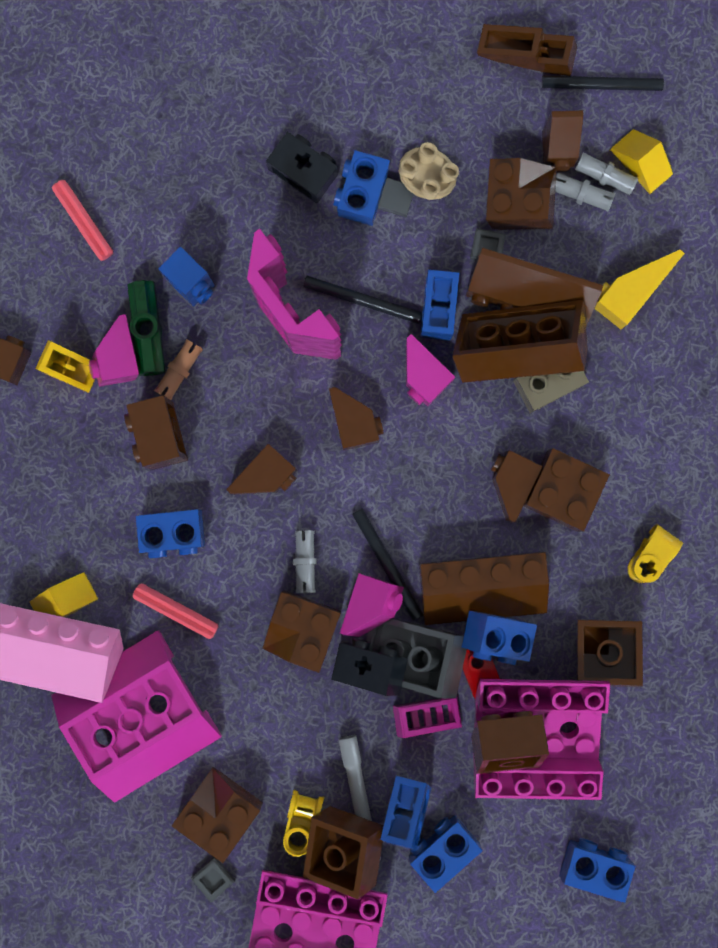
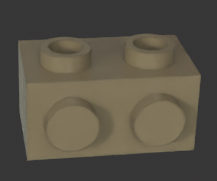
[513,371,589,413]

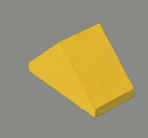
[610,129,673,194]
[35,340,95,393]
[30,572,98,617]

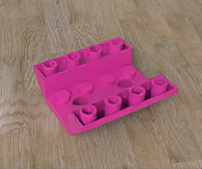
[247,229,342,360]
[51,630,222,803]
[473,679,610,800]
[249,870,388,948]

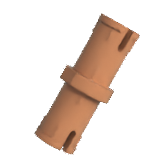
[154,339,203,400]

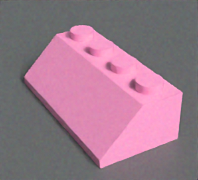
[0,603,124,703]

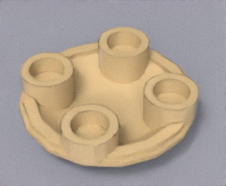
[398,142,459,200]

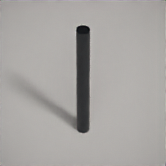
[542,75,664,91]
[303,276,422,324]
[352,508,424,621]

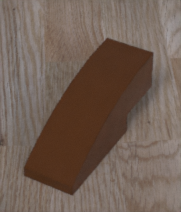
[477,24,577,76]

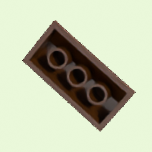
[465,248,604,327]
[452,300,588,383]
[419,552,549,625]

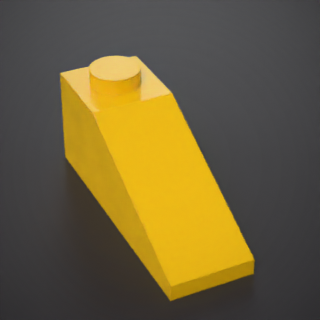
[594,250,685,329]

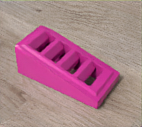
[393,696,462,738]

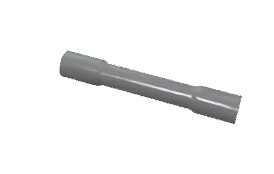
[338,735,381,860]

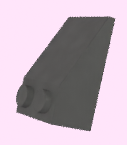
[366,618,467,698]

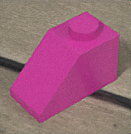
[89,314,139,387]
[406,334,455,406]
[340,573,404,637]

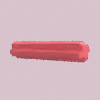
[52,180,113,261]
[132,584,219,639]

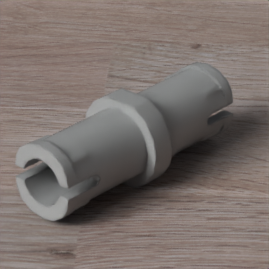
[575,152,639,195]
[555,172,616,212]
[293,530,317,593]

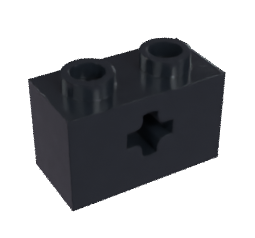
[266,131,338,204]
[331,638,408,696]

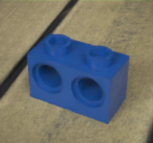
[333,150,390,226]
[158,246,215,307]
[420,270,459,341]
[136,509,205,558]
[462,610,537,665]
[380,776,432,851]
[409,815,483,893]
[559,838,636,903]

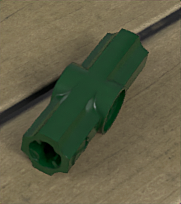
[127,280,166,376]

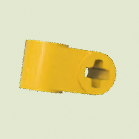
[627,524,683,583]
[283,790,324,857]

